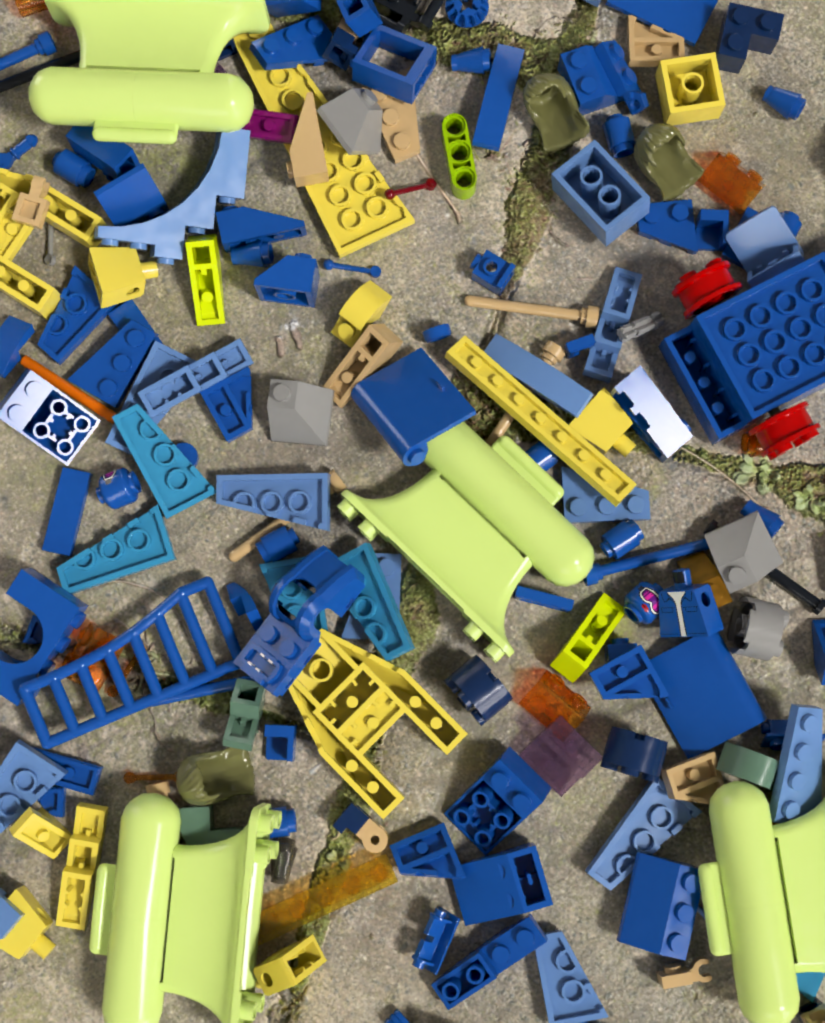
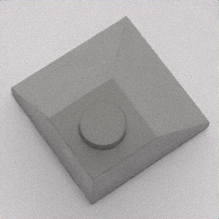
[317,88,383,155]
[267,379,335,446]
[704,510,783,594]

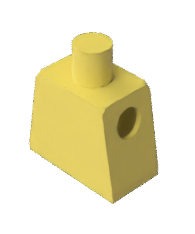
[88,247,158,308]
[569,387,636,457]
[0,885,56,960]
[253,934,327,996]

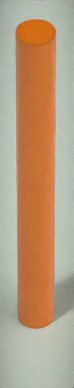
[20,355,117,424]

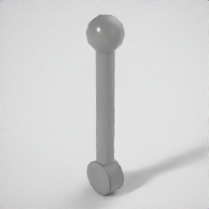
[44,224,56,266]

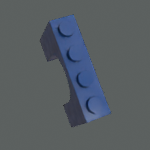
[65,126,140,179]
[0,568,89,706]

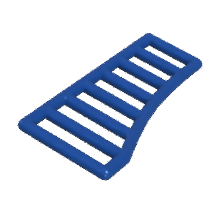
[18,576,242,749]

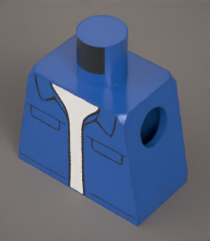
[659,568,724,637]

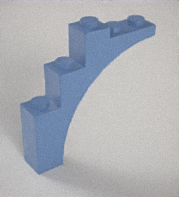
[94,129,251,265]

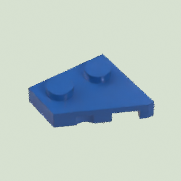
[636,199,698,255]

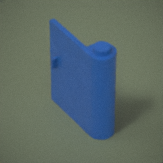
[606,0,718,47]
[351,348,476,466]
[650,632,767,759]

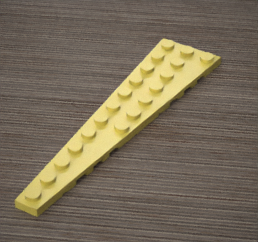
[233,23,415,258]

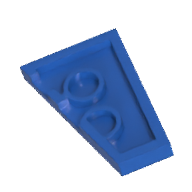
[249,14,332,70]
[37,265,118,365]
[67,320,159,408]

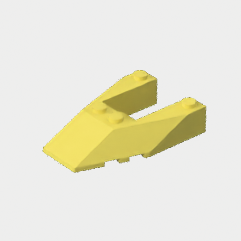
[0,168,107,321]
[288,628,468,820]

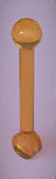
[107,645,147,697]
[123,771,177,784]

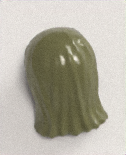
[523,73,590,153]
[634,123,704,202]
[176,747,255,806]

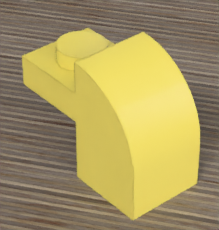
[331,280,392,348]

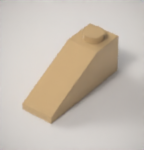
[286,92,329,187]
[323,323,403,408]

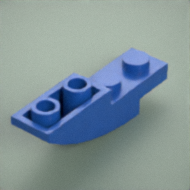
[431,913,548,1010]

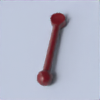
[384,178,437,200]

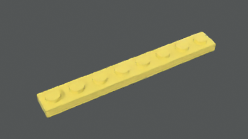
[444,336,637,507]

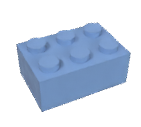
[551,140,650,246]

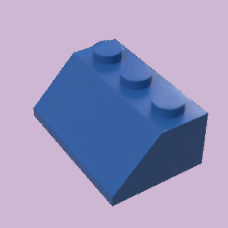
[617,852,701,961]

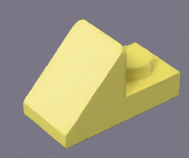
[9,807,72,860]

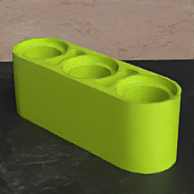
[442,113,477,200]

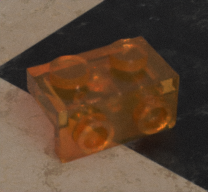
[698,151,765,215]
[62,622,125,692]
[519,670,591,741]

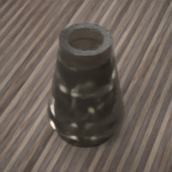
[270,837,298,884]

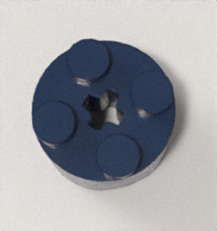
[444,655,513,726]
[600,726,668,783]

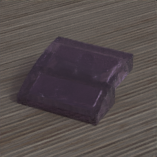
[519,715,603,797]

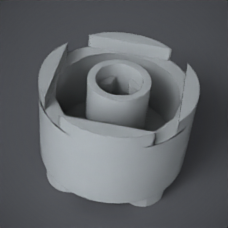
[727,596,789,661]

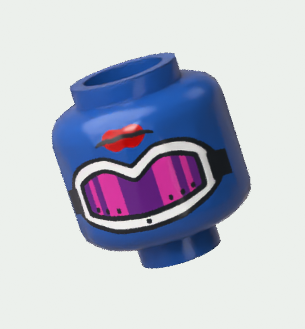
[96,468,141,509]
[623,581,664,625]

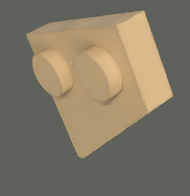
[627,15,685,67]
[661,751,724,805]

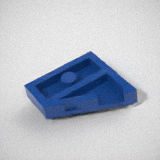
[200,367,253,443]
[588,645,669,700]
[389,822,466,879]

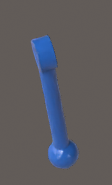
[323,259,381,278]

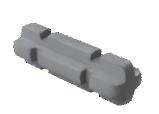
[616,312,665,342]

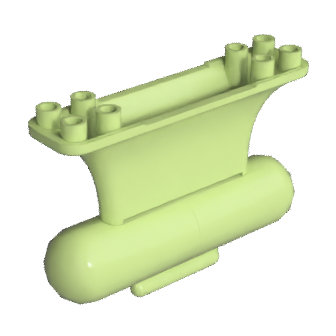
[28,0,270,145]
[336,421,595,663]
[698,781,825,1023]
[89,793,282,1023]

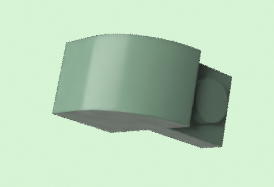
[223,678,266,751]
[716,742,779,792]
[179,804,244,845]

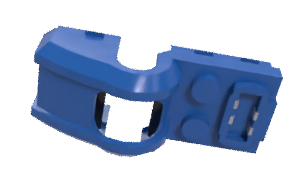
[233,545,365,697]

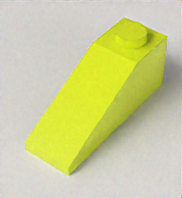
[185,234,225,326]
[550,593,625,683]

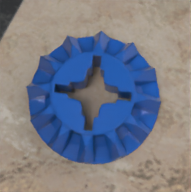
[445,0,489,28]

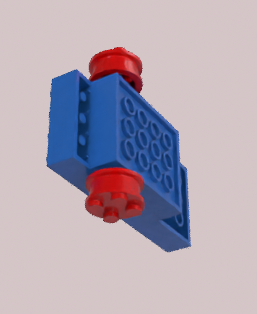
[658,251,825,461]

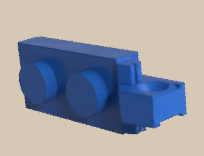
[594,40,650,115]

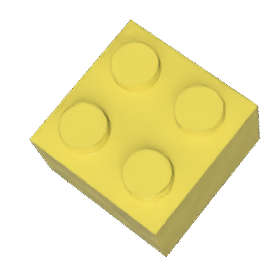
[655,52,726,126]

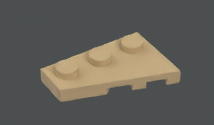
[362,67,420,164]

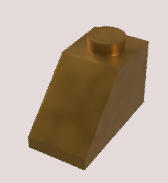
[676,551,733,608]

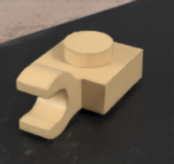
[11,175,50,230]
[656,957,712,989]

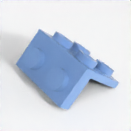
[726,206,805,288]

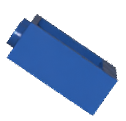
[350,25,437,105]

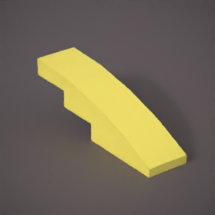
[56,802,109,931]

